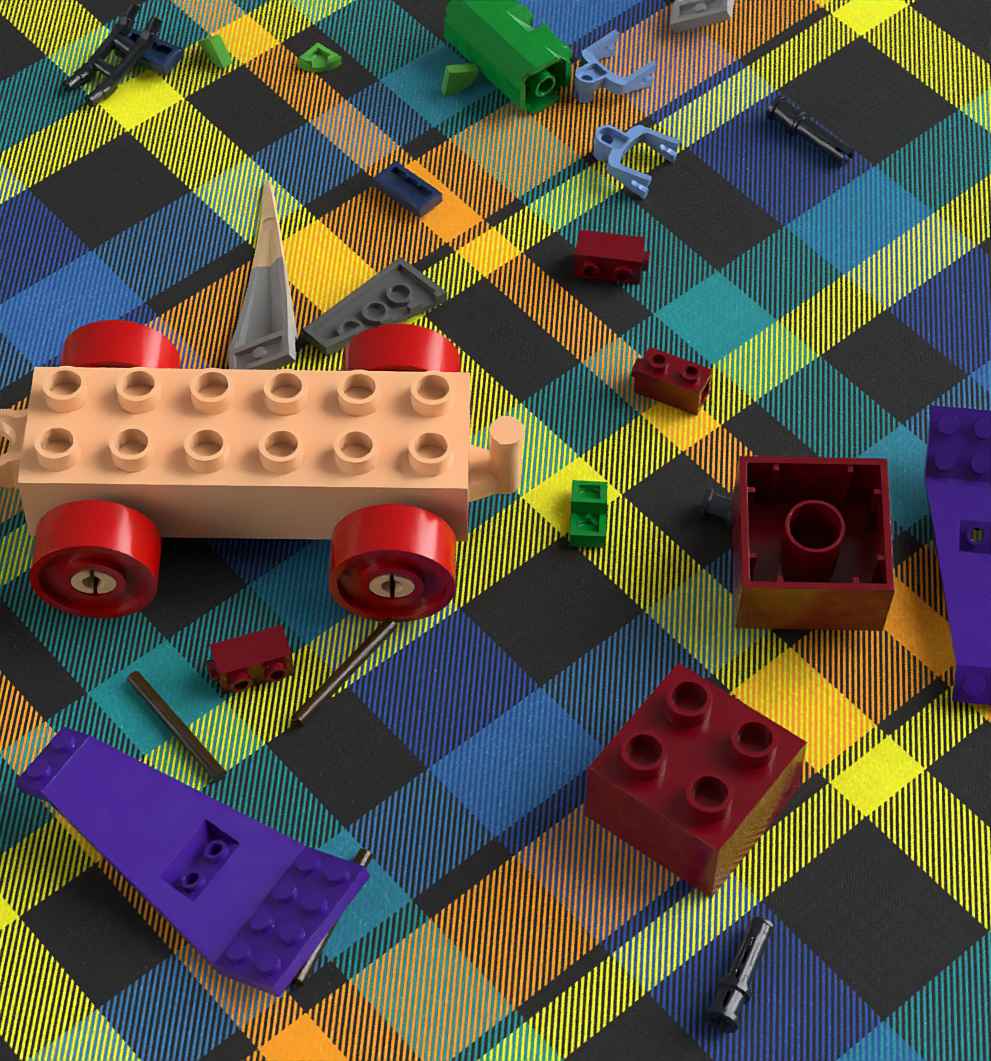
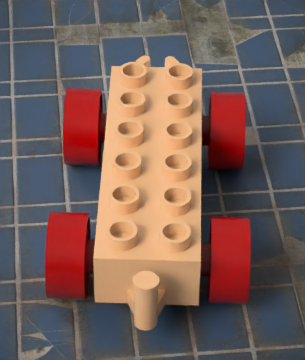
[0,320,524,622]

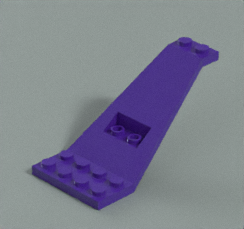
[924,405,991,705]
[15,726,371,997]

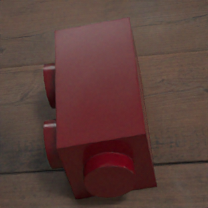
[574,230,650,284]
[631,347,713,416]
[206,625,294,695]

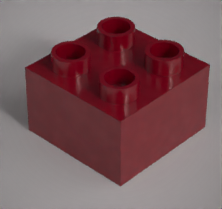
[732,456,895,631]
[585,662,807,898]

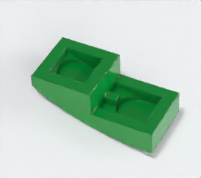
[569,480,608,548]

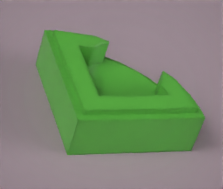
[198,35,232,68]
[297,43,342,72]
[441,63,479,97]

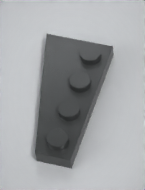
[302,257,447,356]

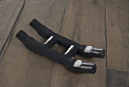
[62,1,163,107]

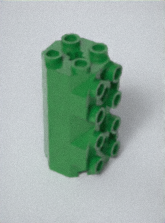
[444,0,572,115]

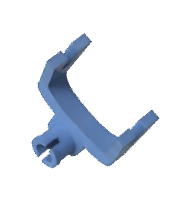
[573,30,657,103]
[593,125,681,199]

